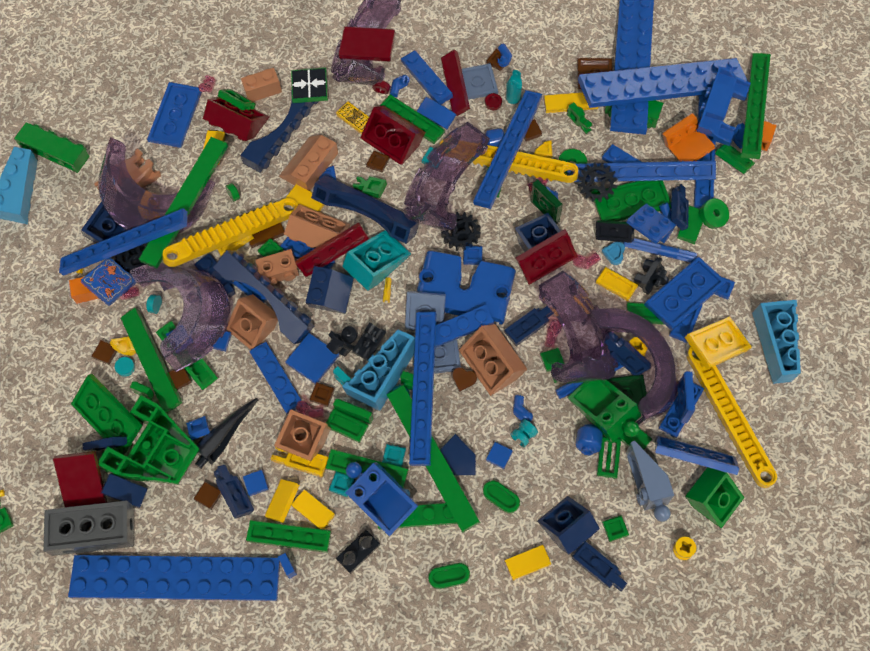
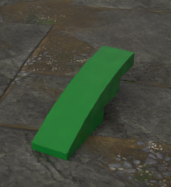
[156,321,218,391]

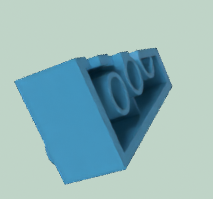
[0,147,38,225]
[752,300,801,384]
[342,330,415,411]

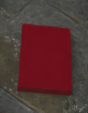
[338,27,396,62]
[515,229,578,285]
[53,451,108,508]

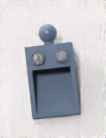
[626,441,674,522]

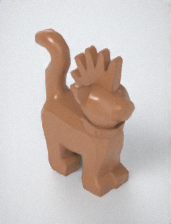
[94,148,161,206]

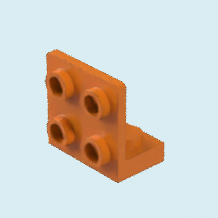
[662,113,715,162]

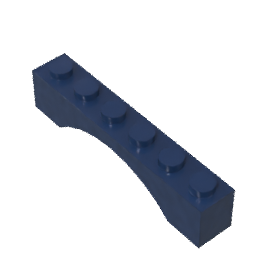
[240,90,319,173]
[311,175,420,244]
[213,250,315,344]

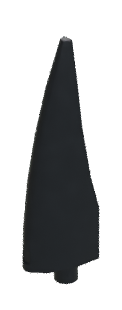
[195,398,258,469]

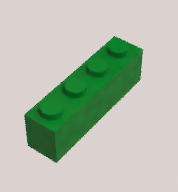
[14,122,90,173]

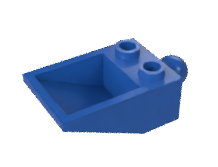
[345,462,418,537]

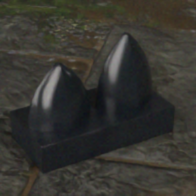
[596,220,635,243]
[336,530,380,574]

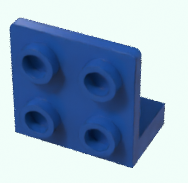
[626,204,676,244]

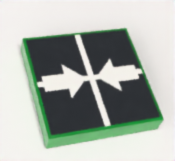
[291,68,328,103]

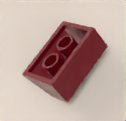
[202,97,270,141]
[360,106,426,165]

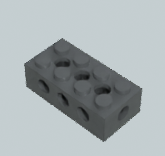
[43,501,134,556]

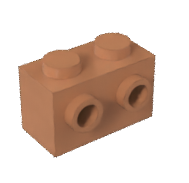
[241,68,282,102]
[255,249,299,286]

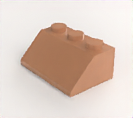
[279,135,338,191]
[284,204,351,248]
[459,324,527,396]

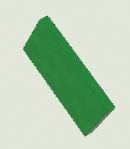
[591,181,672,221]
[71,374,143,455]

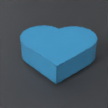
[601,242,625,265]

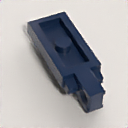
[670,184,689,231]
[194,253,236,298]
[504,304,554,347]
[604,331,651,375]
[214,465,254,519]
[572,541,627,592]

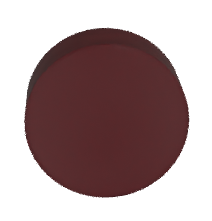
[372,80,391,95]
[485,93,502,111]

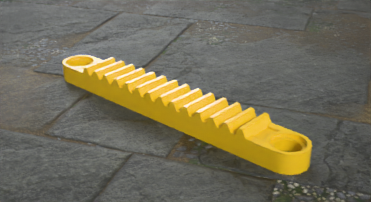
[440,137,578,183]
[163,198,298,267]
[687,347,777,488]

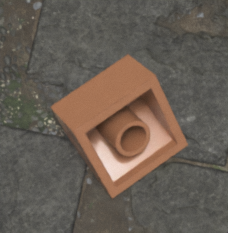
[225,294,278,350]
[274,410,331,461]

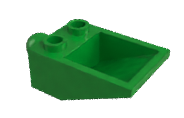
[567,372,642,443]

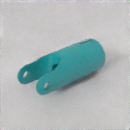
[506,70,522,104]

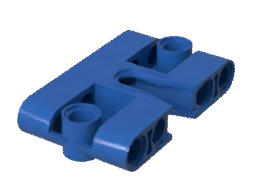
[416,251,516,325]

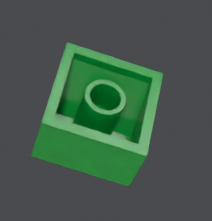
[685,467,745,529]

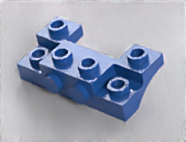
[697,66,751,146]

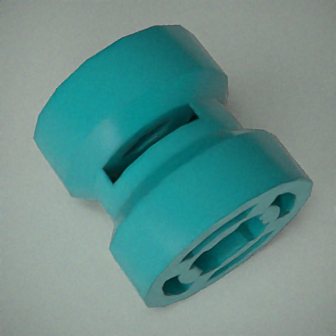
[510,419,538,448]

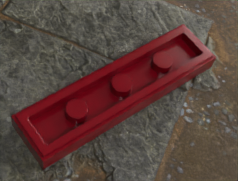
[441,50,470,116]
[295,222,369,278]

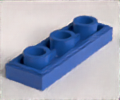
[659,383,704,438]

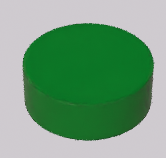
[225,183,240,202]

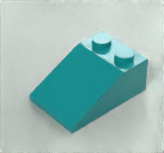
[342,230,411,291]

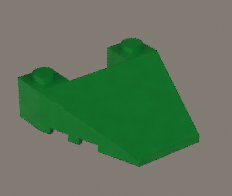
[98,395,200,485]

